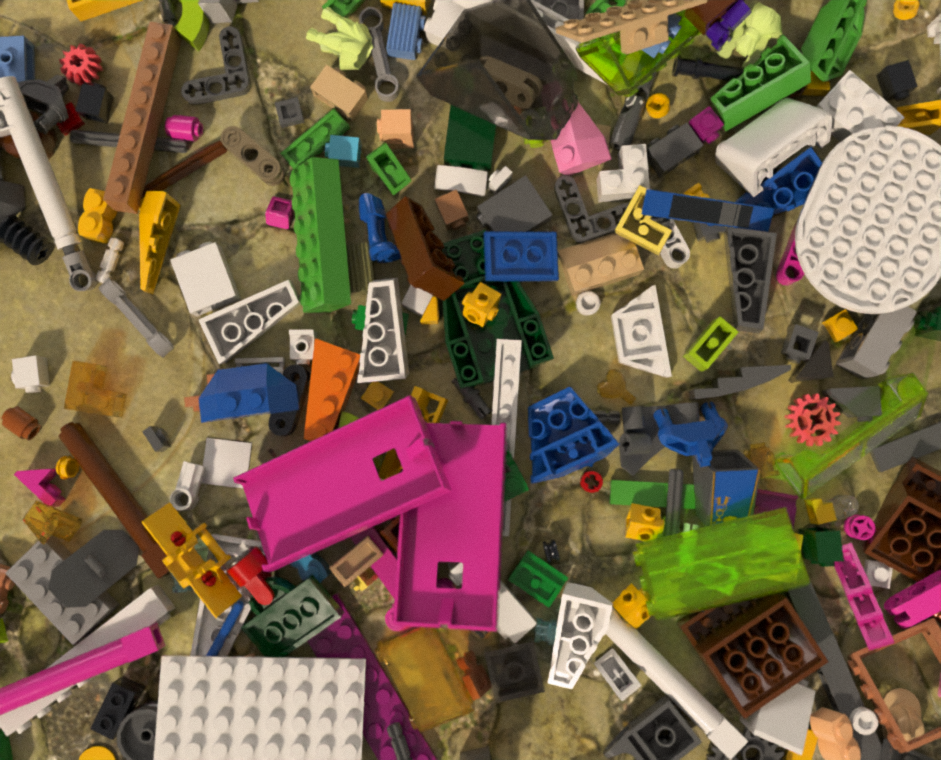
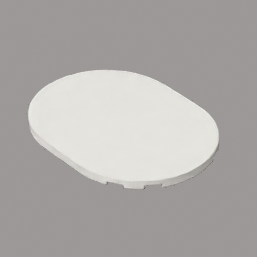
[795,125,941,314]

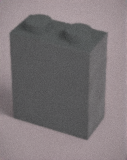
[476,175,552,232]

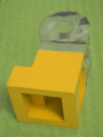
[804,495,859,525]

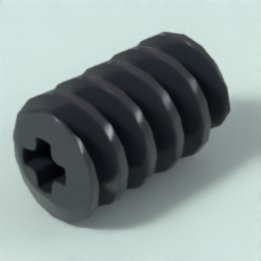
[0,214,54,266]

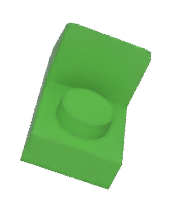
[366,142,412,196]

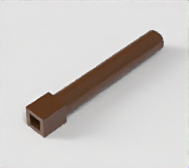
[58,422,171,579]

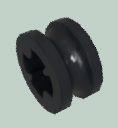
[542,539,560,563]

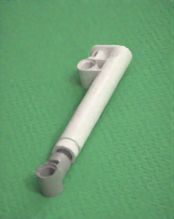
[0,76,98,291]

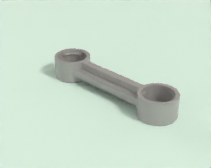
[359,7,400,102]
[98,278,174,358]

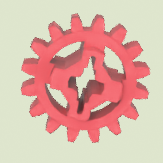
[785,394,841,446]

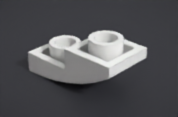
[434,165,488,197]

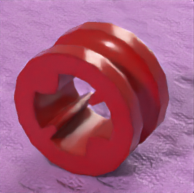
[580,471,603,493]

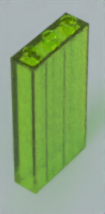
[633,507,810,621]

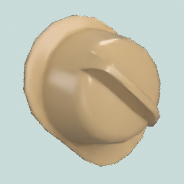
[882,688,925,741]

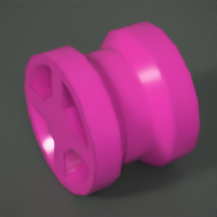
[843,514,875,540]

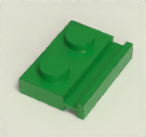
[508,549,568,608]

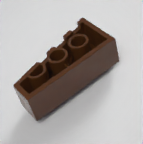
[386,196,465,301]

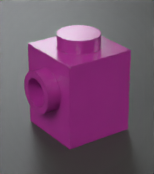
[688,106,724,144]

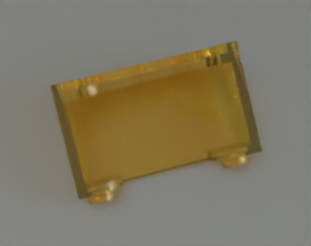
[375,626,475,732]

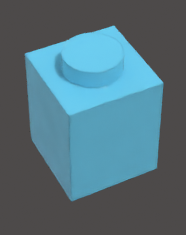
[325,135,362,168]

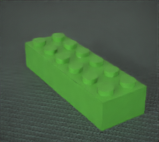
[290,157,351,313]

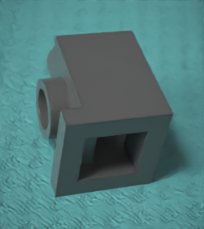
[781,324,819,364]

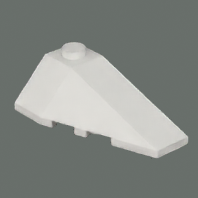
[548,582,613,689]

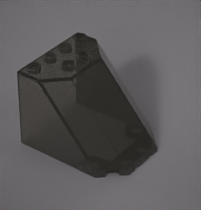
[416,0,578,140]

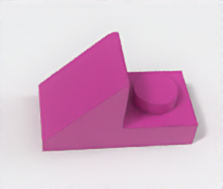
[14,469,66,508]

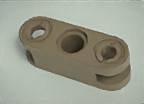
[468,56,543,109]
[221,126,285,186]

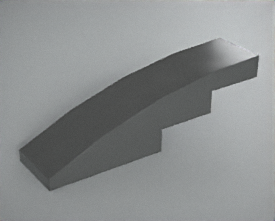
[689,365,791,400]

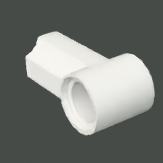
[170,461,206,511]

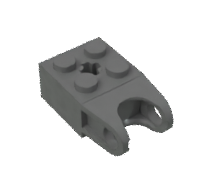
[603,695,702,760]

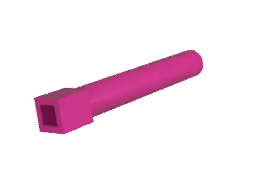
[0,623,166,716]

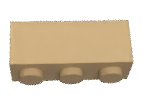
[558,232,644,296]

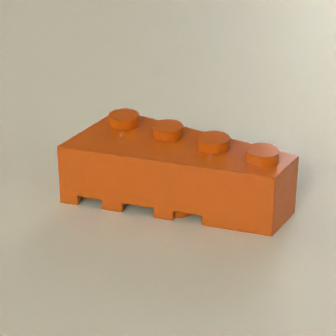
[304,338,360,441]

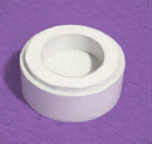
[576,291,600,316]
[850,707,878,735]

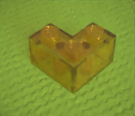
[64,361,127,417]

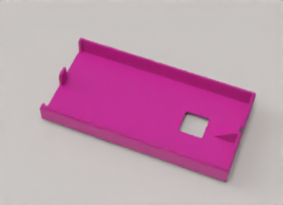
[233,395,452,572]
[393,421,508,631]

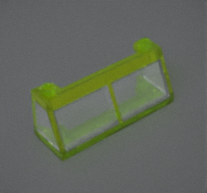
[772,373,928,499]

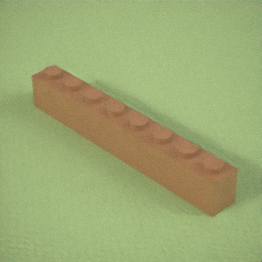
[103,22,182,214]

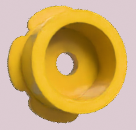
[55,456,79,480]

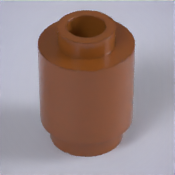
[1,406,41,441]

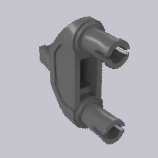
[18,74,69,134]

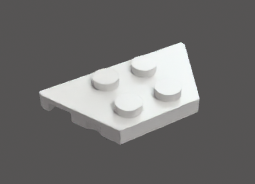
[611,285,672,378]

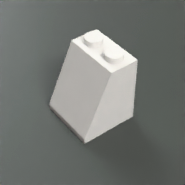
[740,679,816,755]

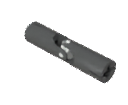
[609,55,660,150]

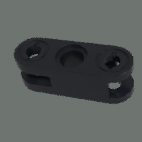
[268,365,311,436]

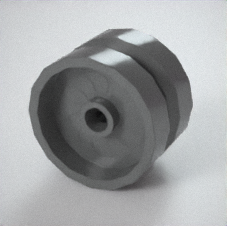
[117,701,158,760]

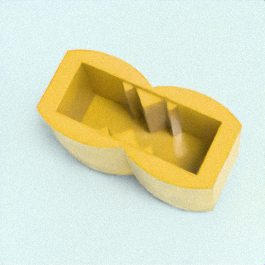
[78,188,117,244]

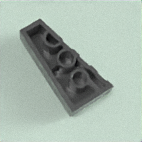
[724,227,777,333]

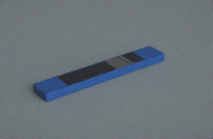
[641,189,774,232]

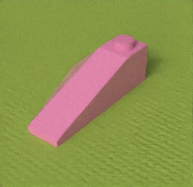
[541,79,612,176]

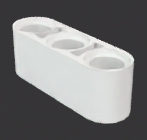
[651,217,690,269]

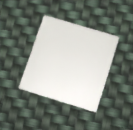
[201,438,252,488]

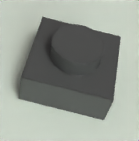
[275,97,305,128]
[142,426,171,452]

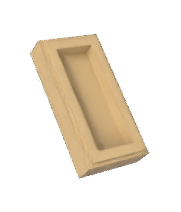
[329,536,384,588]

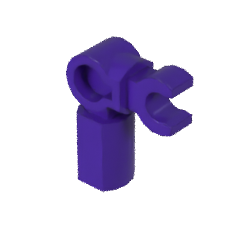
[706,0,752,52]

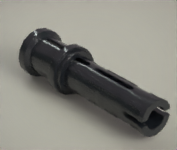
[672,55,745,81]

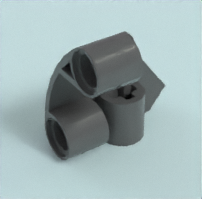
[619,402,700,476]

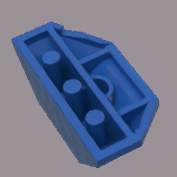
[198,363,300,423]

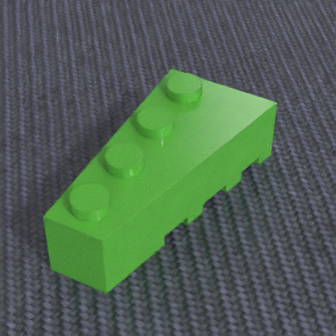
[711,34,811,131]

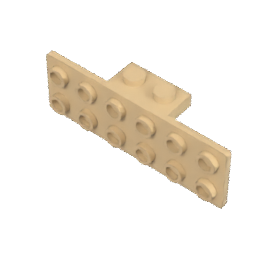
[556,0,707,54]

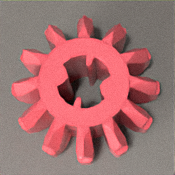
[59,43,103,86]

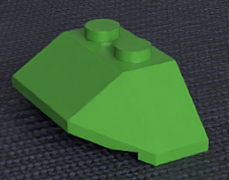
[801,0,867,82]

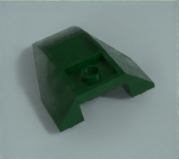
[442,230,554,389]

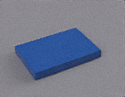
[484,231,559,282]

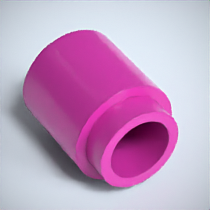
[165,115,203,141]

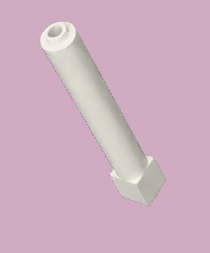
[605,606,748,760]

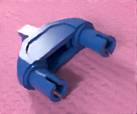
[653,402,728,467]

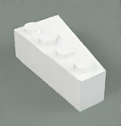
[199,280,301,365]

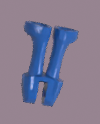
[359,193,401,263]

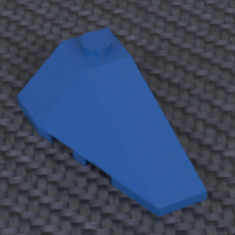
[735,145,822,215]

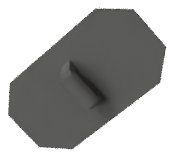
[48,530,139,608]

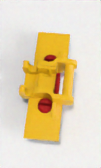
[142,502,242,618]

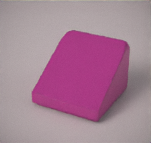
[265,196,294,229]

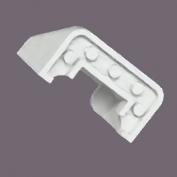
[715,98,833,197]

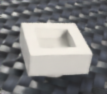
[489,166,512,195]
[864,559,893,589]

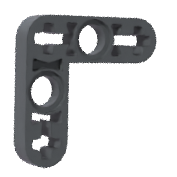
[181,26,251,105]
[554,175,629,243]

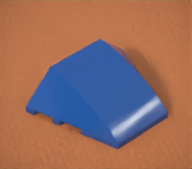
[528,387,620,484]

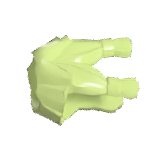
[717,1,782,68]
[306,7,373,71]

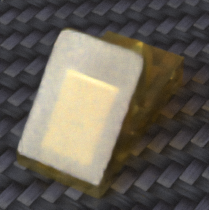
[23,500,83,544]

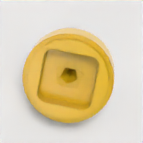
[893,0,919,20]
[646,93,671,118]

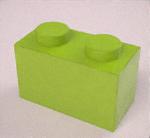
[683,316,738,372]

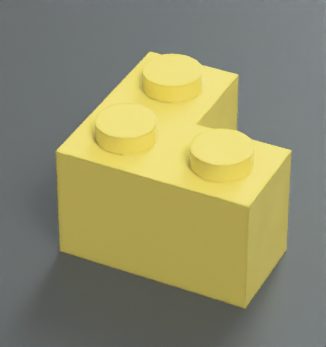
[615,185,672,256]

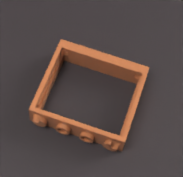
[847,618,941,753]

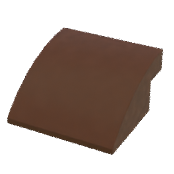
[863,456,941,582]
[676,575,829,719]

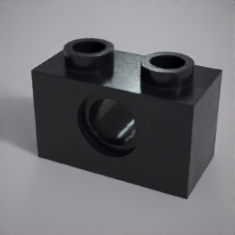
[90,676,145,740]

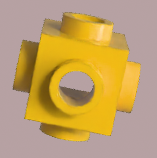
[462,282,501,327]
[625,503,664,543]
[612,583,657,630]

